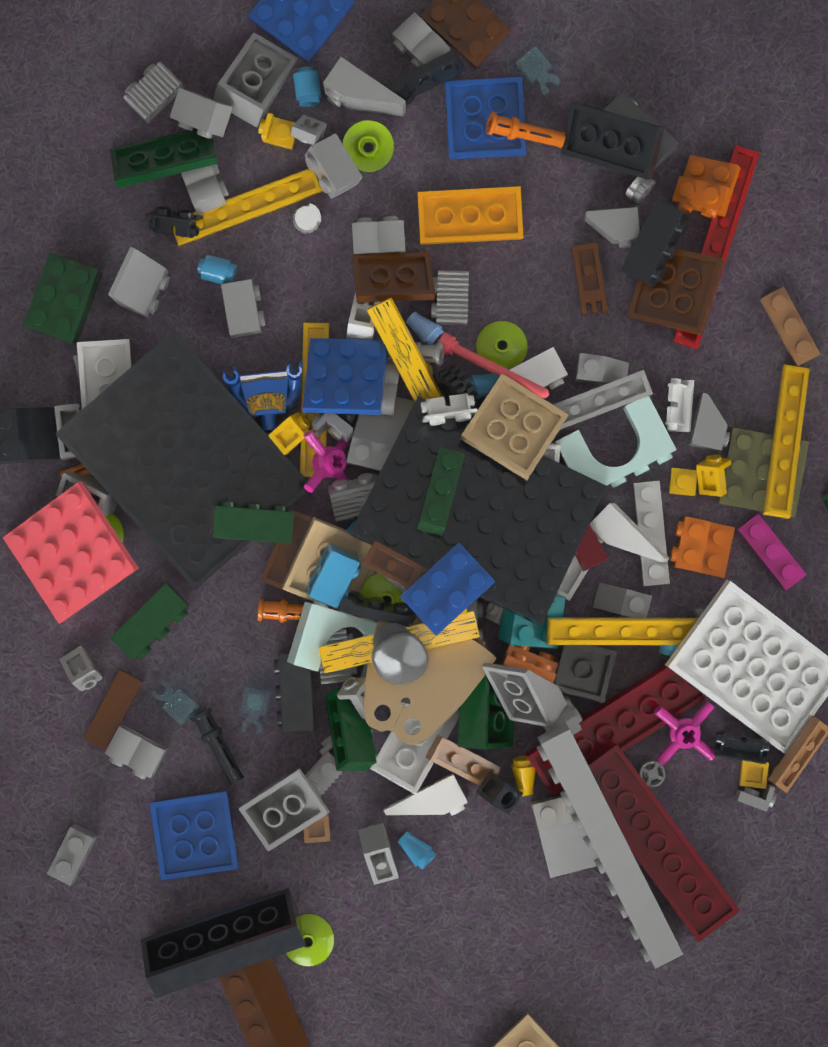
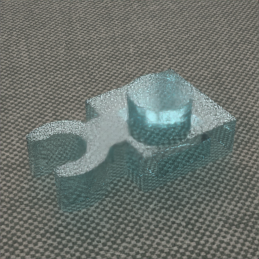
[515,46,560,95]
[152,680,200,726]
[241,687,270,734]

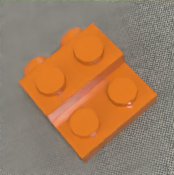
[672,155,740,218]
[670,516,735,578]
[501,644,558,683]

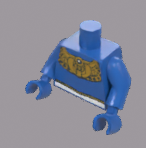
[222,360,303,432]

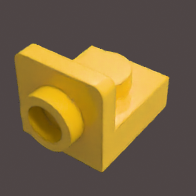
[258,113,296,150]
[268,412,312,455]
[696,454,731,497]

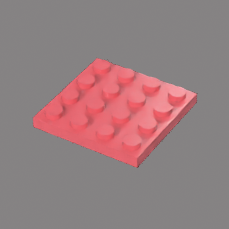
[3,481,139,624]

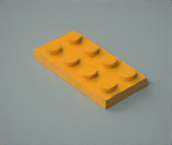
[418,186,523,245]

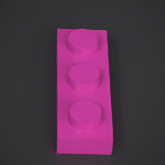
[737,514,806,591]

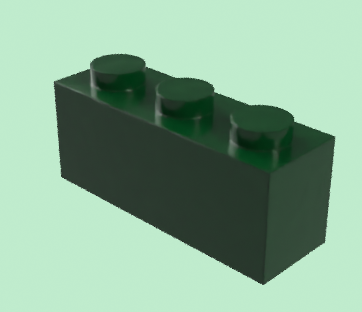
[417,447,465,536]
[212,501,294,544]
[110,583,190,660]
[325,688,377,771]

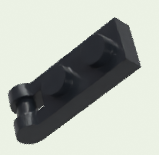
[391,50,466,105]
[339,591,417,627]

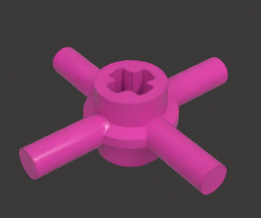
[303,430,352,493]
[654,701,715,766]

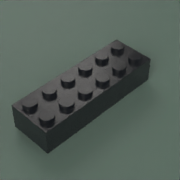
[140,888,306,998]

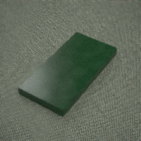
[110,129,218,188]

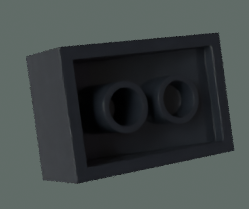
[0,407,61,465]

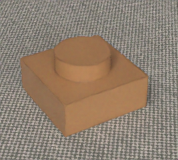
[303,814,331,843]

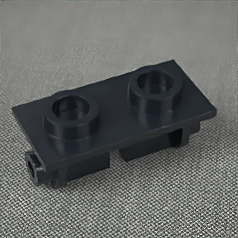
[145,206,203,238]
[714,731,770,765]

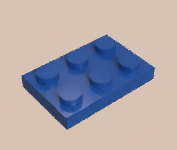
[400,542,495,636]

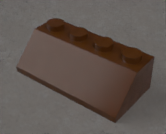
[218,958,310,1047]

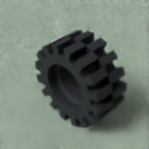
[433,364,478,407]

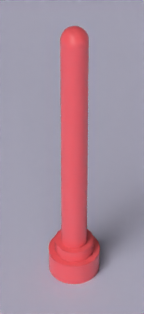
[438,333,549,398]

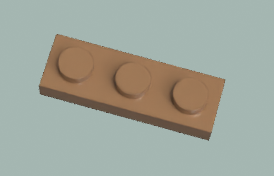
[760,286,820,367]
[768,716,828,793]
[425,734,501,786]

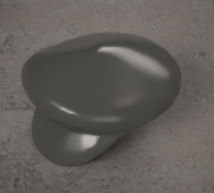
[371,622,429,685]

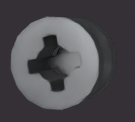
[637,760,665,787]

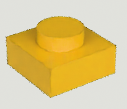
[668,468,697,496]
[739,760,769,789]

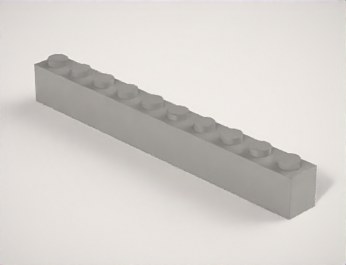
[536,723,683,969]

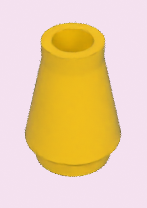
[511,756,536,796]

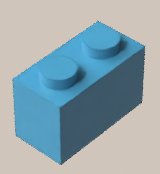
[306,543,361,608]

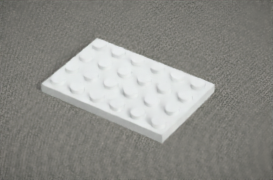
[665,580,828,754]

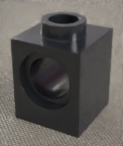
[476,771,523,815]

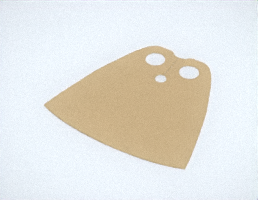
[364,616,496,745]

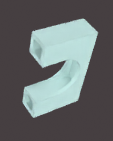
[555,396,677,488]
[287,599,378,677]

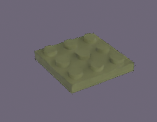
[718,428,809,518]

